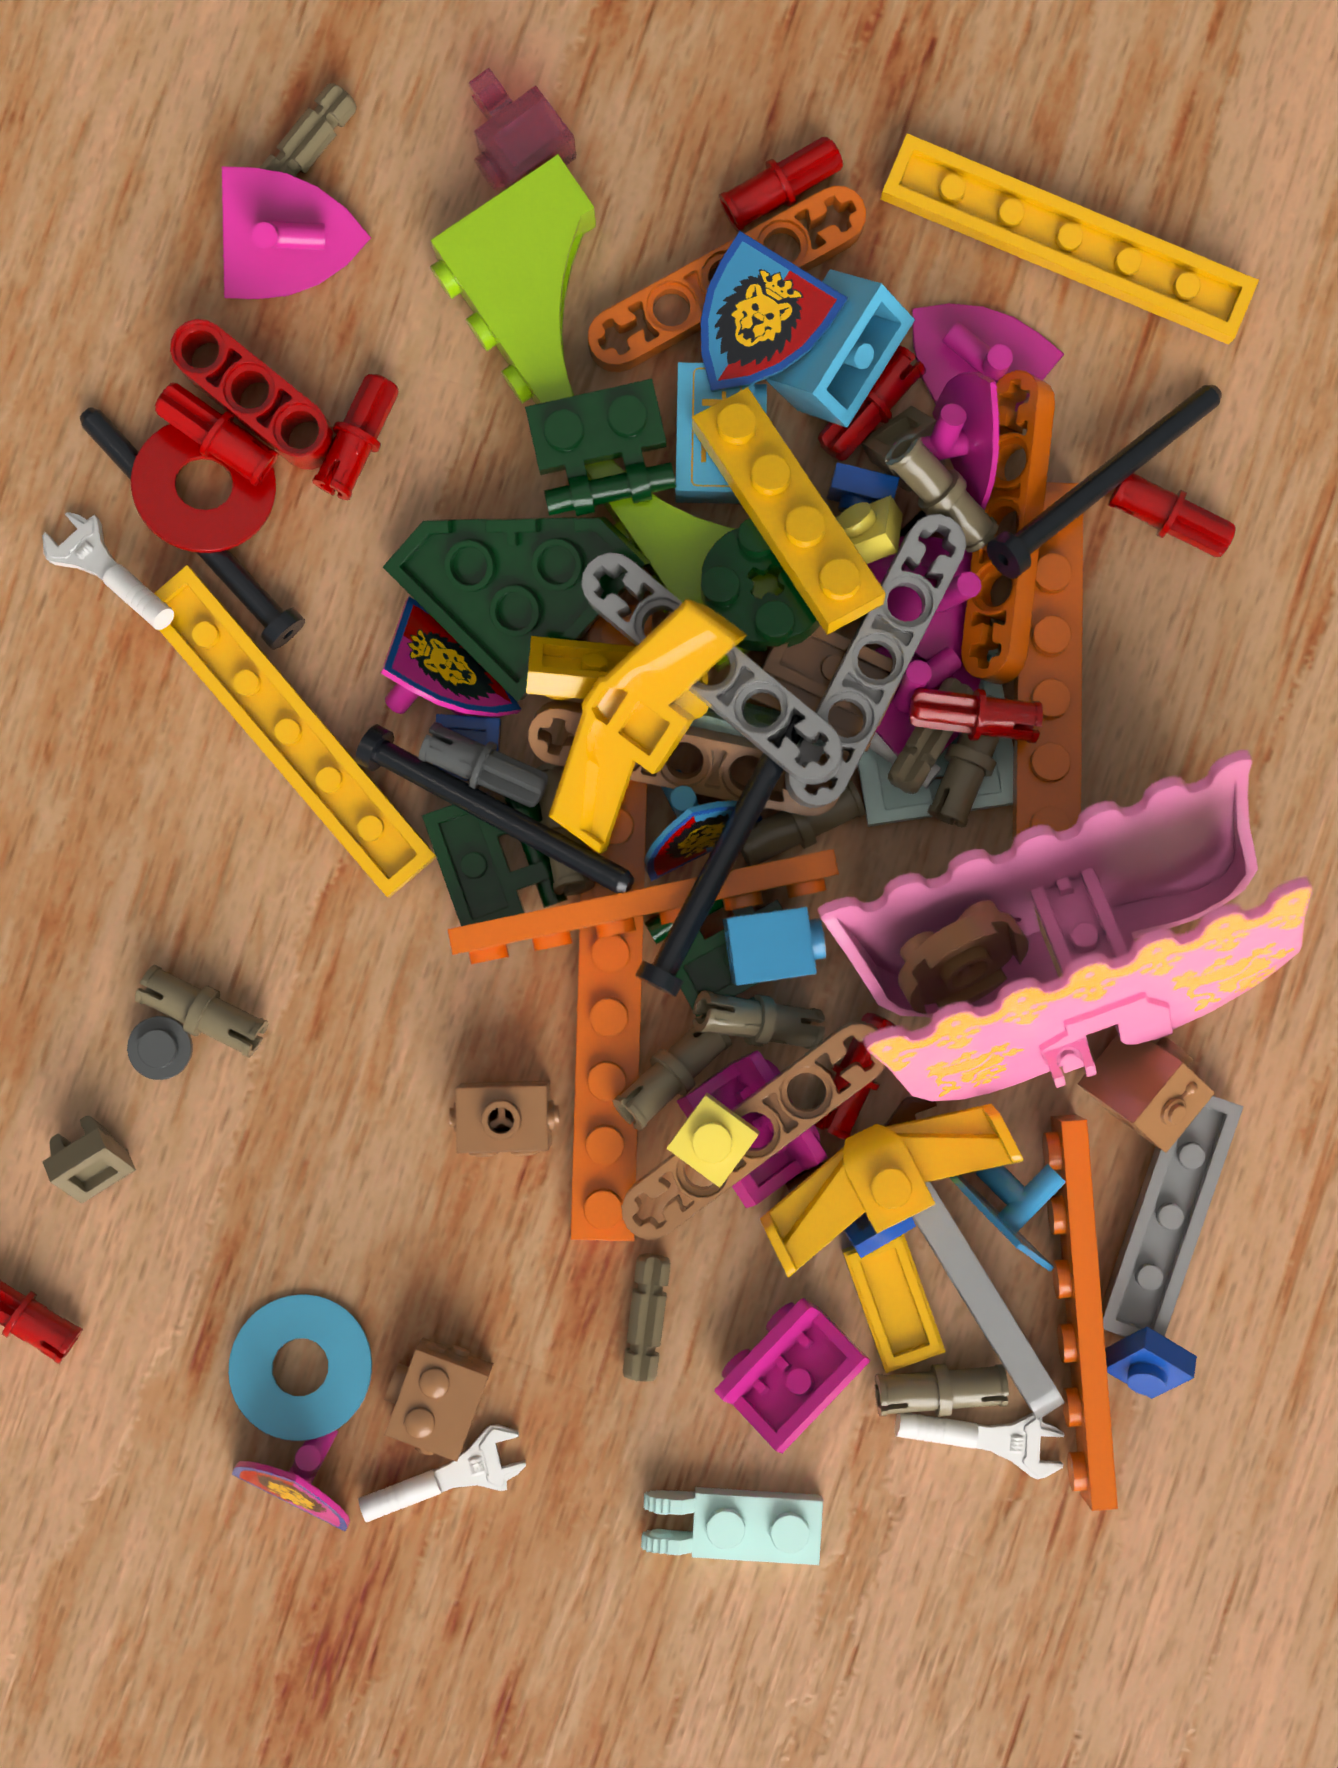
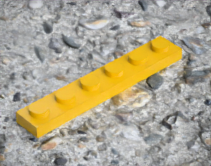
[880,133,1259,345]
[154,565,437,898]

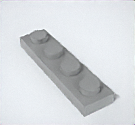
[1102,1096,1244,1337]

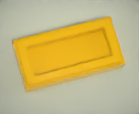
[842,1234,946,1373]

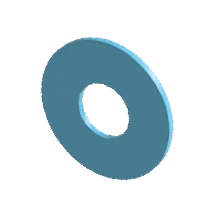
[228,1295,372,1441]

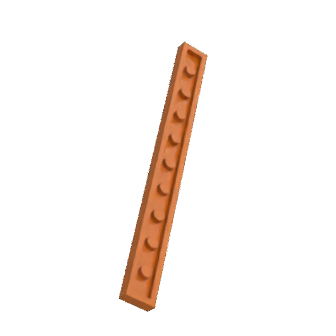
[571,605,652,1241]

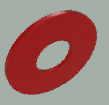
[131,424,276,553]

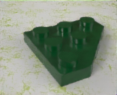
[383,517,651,702]

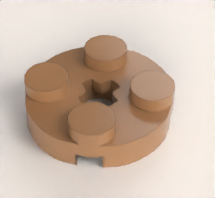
[898,900,1029,1014]

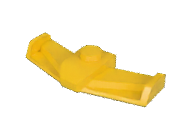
[548,599,747,854]
[760,1103,1023,1278]

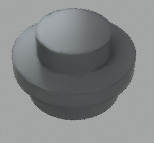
[127,1016,193,1080]

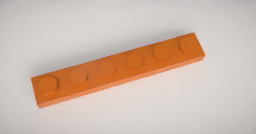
[1012,482,1083,845]
[447,849,839,965]
[1042,1114,1118,1511]

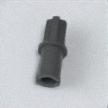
[418,722,548,807]

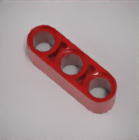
[170,319,336,470]

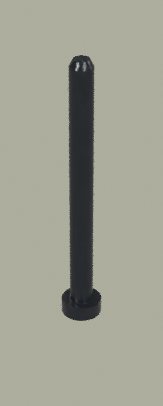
[987,385,1222,579]
[80,407,305,650]
[635,715,803,997]
[355,724,634,894]

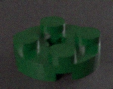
[701,518,820,651]

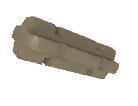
[260,83,357,177]
[888,677,974,794]
[623,1254,671,1382]

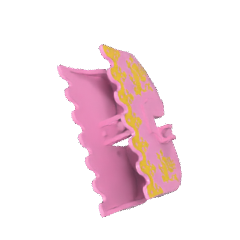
[818,750,1312,1101]

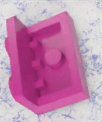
[677,1050,827,1208]
[714,1298,871,1454]

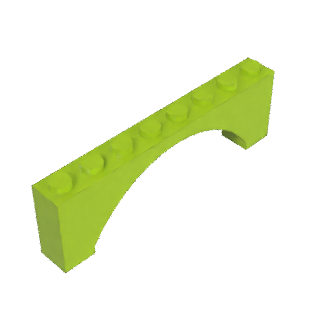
[430,154,783,672]

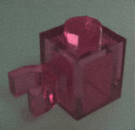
[469,68,577,191]

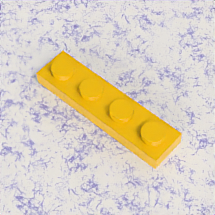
[692,387,886,635]

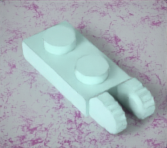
[641,1487,823,1565]

